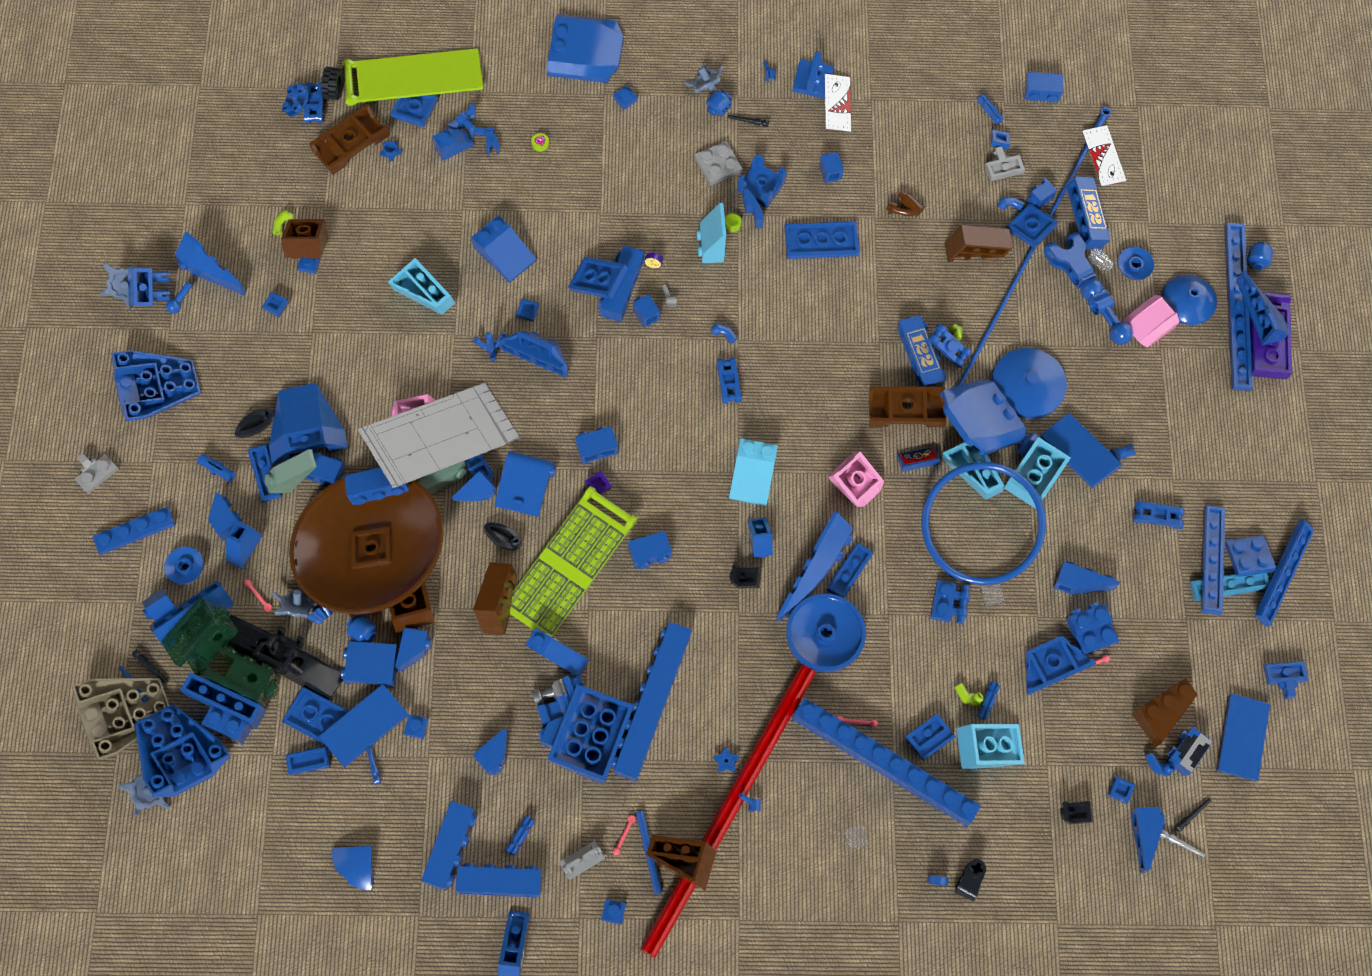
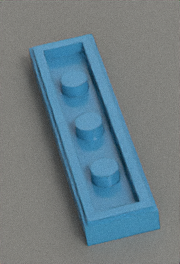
[1190,573,1270,601]

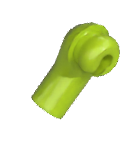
[272,210,293,235]
[949,324,963,342]
[954,683,983,706]

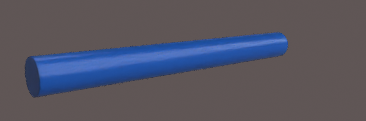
[636,811,663,894]

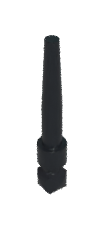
[727,115,769,127]
[132,649,169,684]
[1174,799,1211,832]

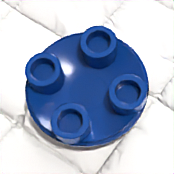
[282,83,309,117]

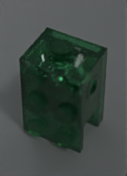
[161,597,238,676]
[203,646,280,709]

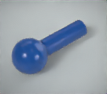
[166,282,192,314]

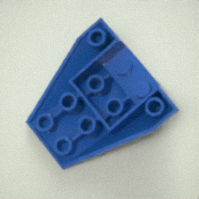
[111,350,201,421]
[269,383,348,464]
[135,704,230,797]

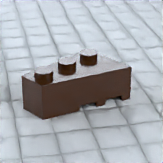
[945,224,1013,262]

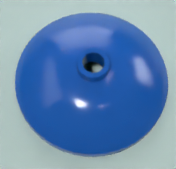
[1162,275,1217,325]

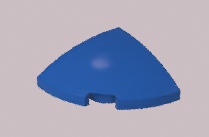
[332,846,373,891]

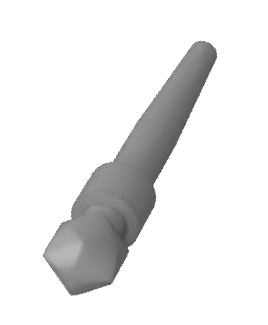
[1160,829,1205,857]

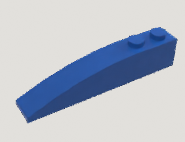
[776,511,854,622]

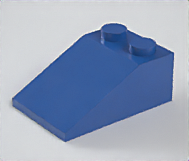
[471,215,537,283]

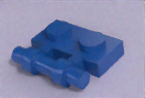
[930,580,971,624]

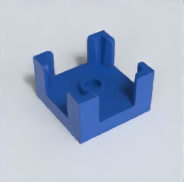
[737,154,787,208]

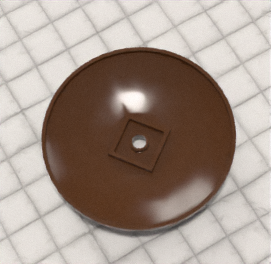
[289,477,444,615]

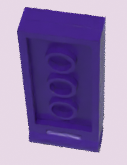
[1249,291,1292,380]

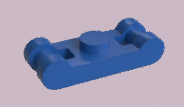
[304,82,324,123]
[928,324,972,368]
[716,357,742,404]
[1134,502,1185,529]

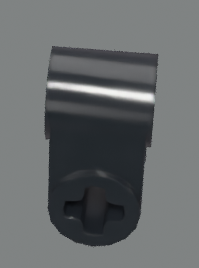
[954,859,986,902]

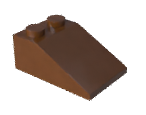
[389,583,435,633]

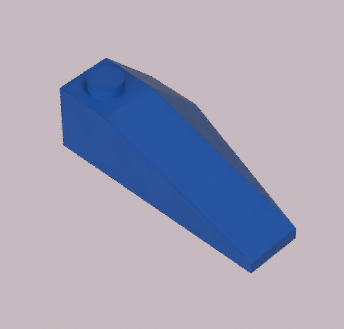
[175,232,246,295]
[1236,271,1290,345]

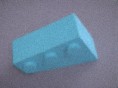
[388,258,455,315]
[942,442,1004,500]

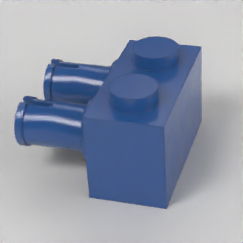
[127,267,170,306]

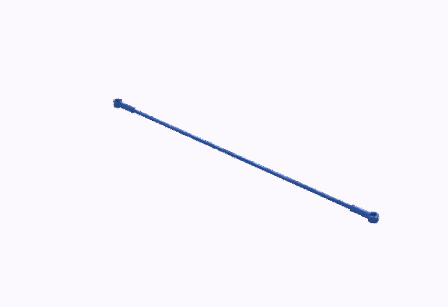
[945,107,1111,415]

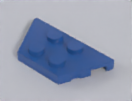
[1025,636,1096,695]

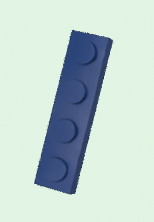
[93,506,176,555]

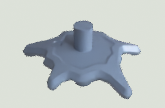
[685,64,723,93]
[100,263,136,310]
[272,587,318,618]
[119,772,170,817]

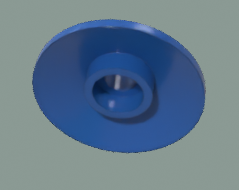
[1118,247,1154,280]
[164,547,204,584]

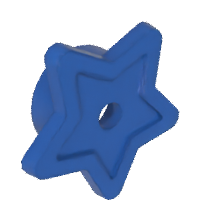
[379,141,402,161]
[713,747,739,773]

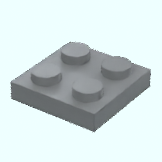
[694,141,742,186]

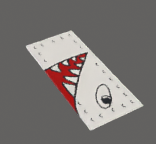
[825,74,851,132]
[1083,125,1126,186]

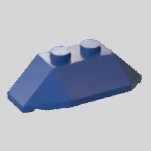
[499,330,569,378]

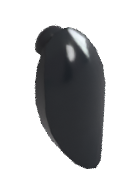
[234,408,273,438]
[484,522,523,551]

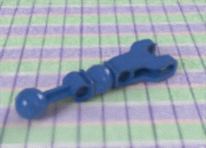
[1044,232,1133,345]

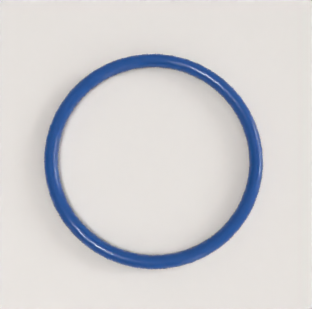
[921,462,1046,585]

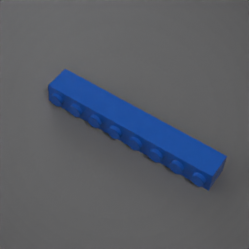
[612,622,692,782]

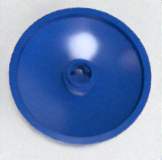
[991,348,1067,419]
[786,594,866,672]

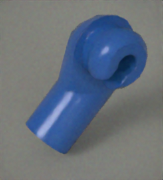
[1145,753,1175,776]

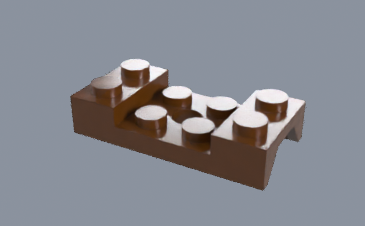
[309,104,390,175]
[869,386,946,428]

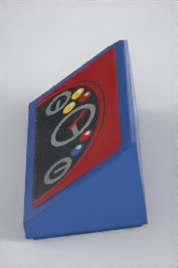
[897,446,940,472]

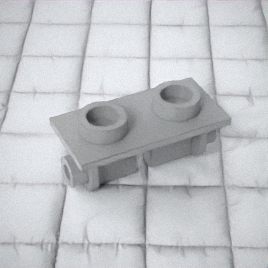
[559,841,605,881]

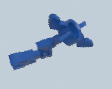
[447,103,500,155]

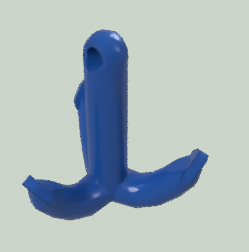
[473,332,506,361]

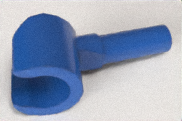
[763,61,776,82]
[739,793,761,812]

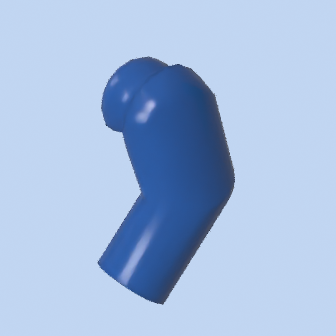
[997,196,1025,211]
[711,323,738,344]
[1017,433,1041,456]

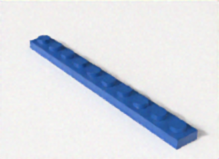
[1225,223,1253,391]

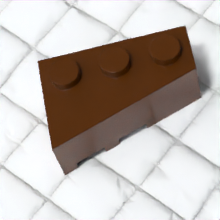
[473,562,517,635]
[1132,678,1198,747]
[646,835,716,891]

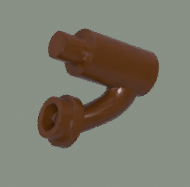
[886,190,925,217]

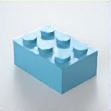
[1004,437,1071,509]

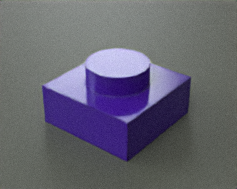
[585,471,612,495]

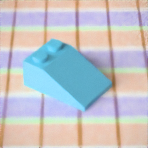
[696,203,726,263]
[729,438,778,506]
[957,724,1025,769]

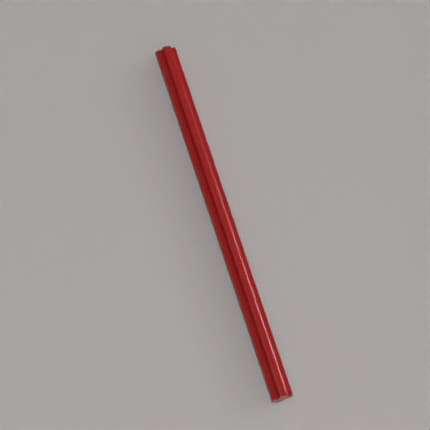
[640,665,816,958]

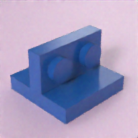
[792,52,834,99]

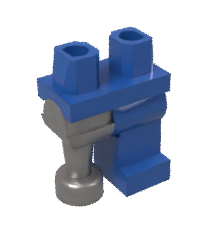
[531,676,584,727]

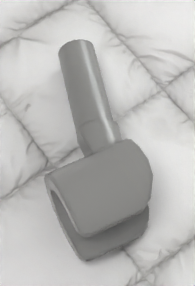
[662,284,677,307]

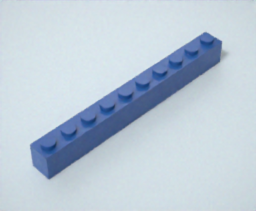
[792,698,981,827]

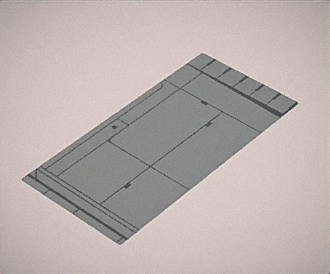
[358,383,520,488]

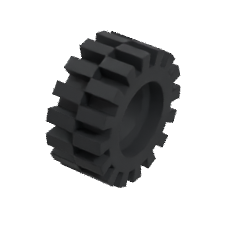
[321,66,343,100]

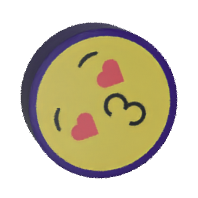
[644,252,663,269]

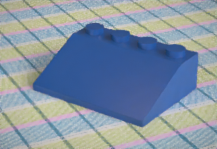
[547,684,634,785]

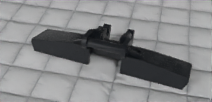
[215,615,343,700]

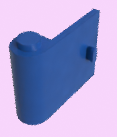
[494,451,557,517]

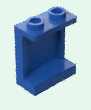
[341,641,399,688]

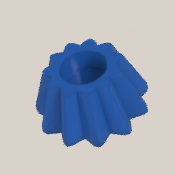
[307,606,334,625]

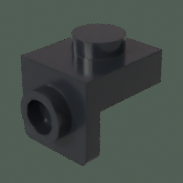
[729,564,762,589]
[1060,801,1094,825]

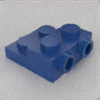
[1066,602,1119,655]

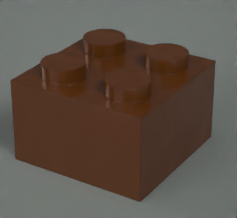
[281,219,328,259]

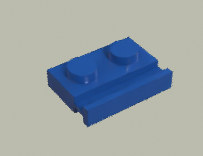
[905,713,956,761]

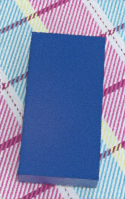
[286,746,330,776]

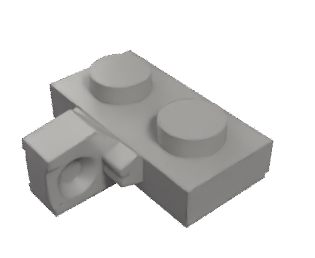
[985,146,1025,181]
[75,453,119,494]

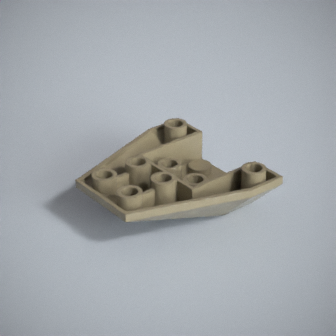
[72,678,170,761]

